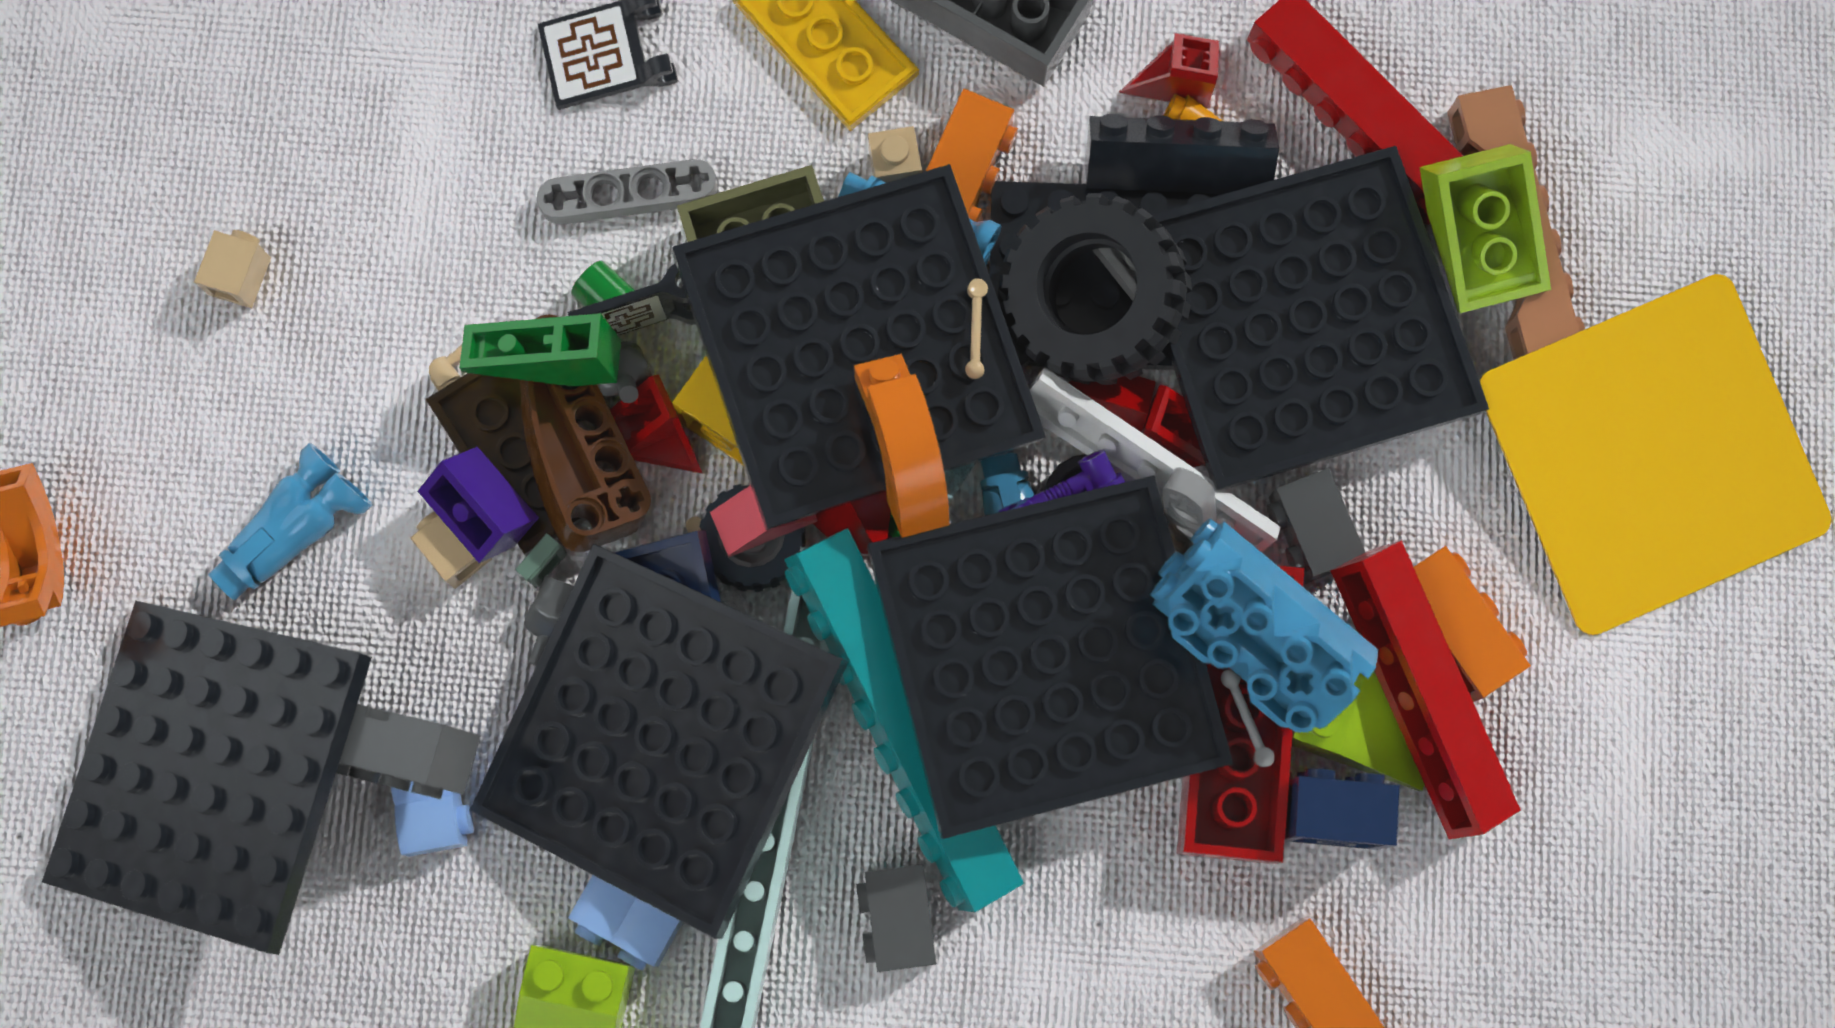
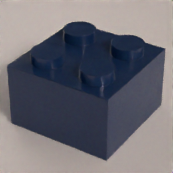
[1285,768,1400,850]

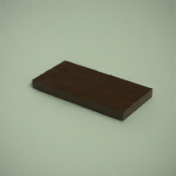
[426,373,585,556]

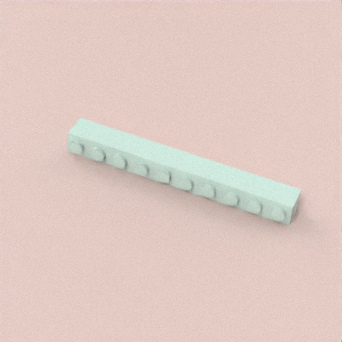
[700,547,830,1028]

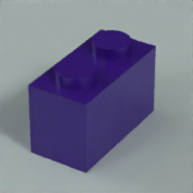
[417,447,539,563]

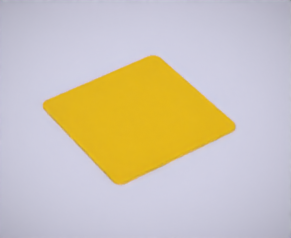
[1479,274,1831,635]

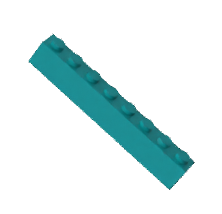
[784,528,1025,913]

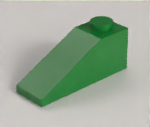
[459,313,621,386]

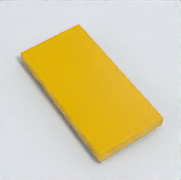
[732,0,919,132]

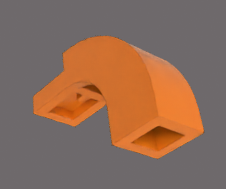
[854,354,949,538]
[0,463,64,627]

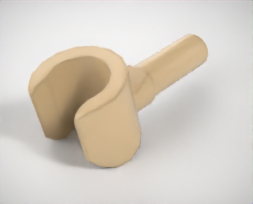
[429,344,462,391]

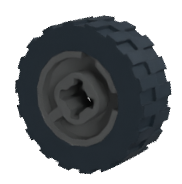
[699,484,806,592]

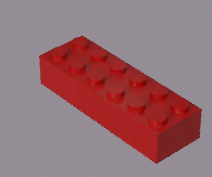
[1176,565,1304,864]

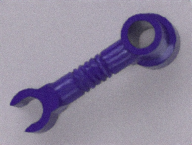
[998,450,1125,513]

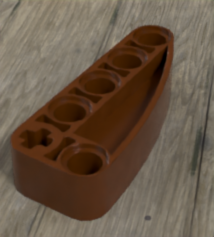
[520,314,651,553]

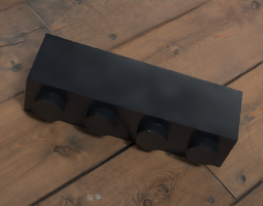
[1085,113,1279,194]

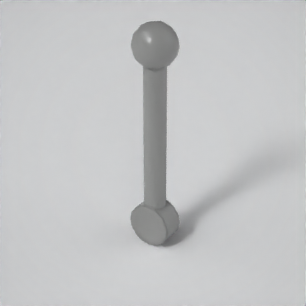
[1221,669,1275,767]

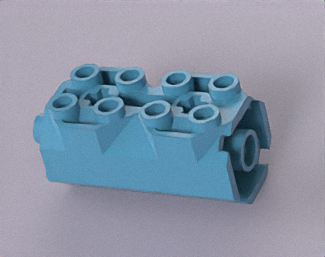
[1151,518,1378,732]

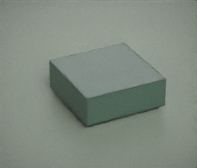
[515,533,567,588]

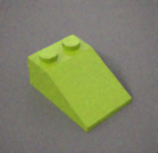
[1419,144,1551,313]
[1292,671,1424,792]
[514,945,635,1028]

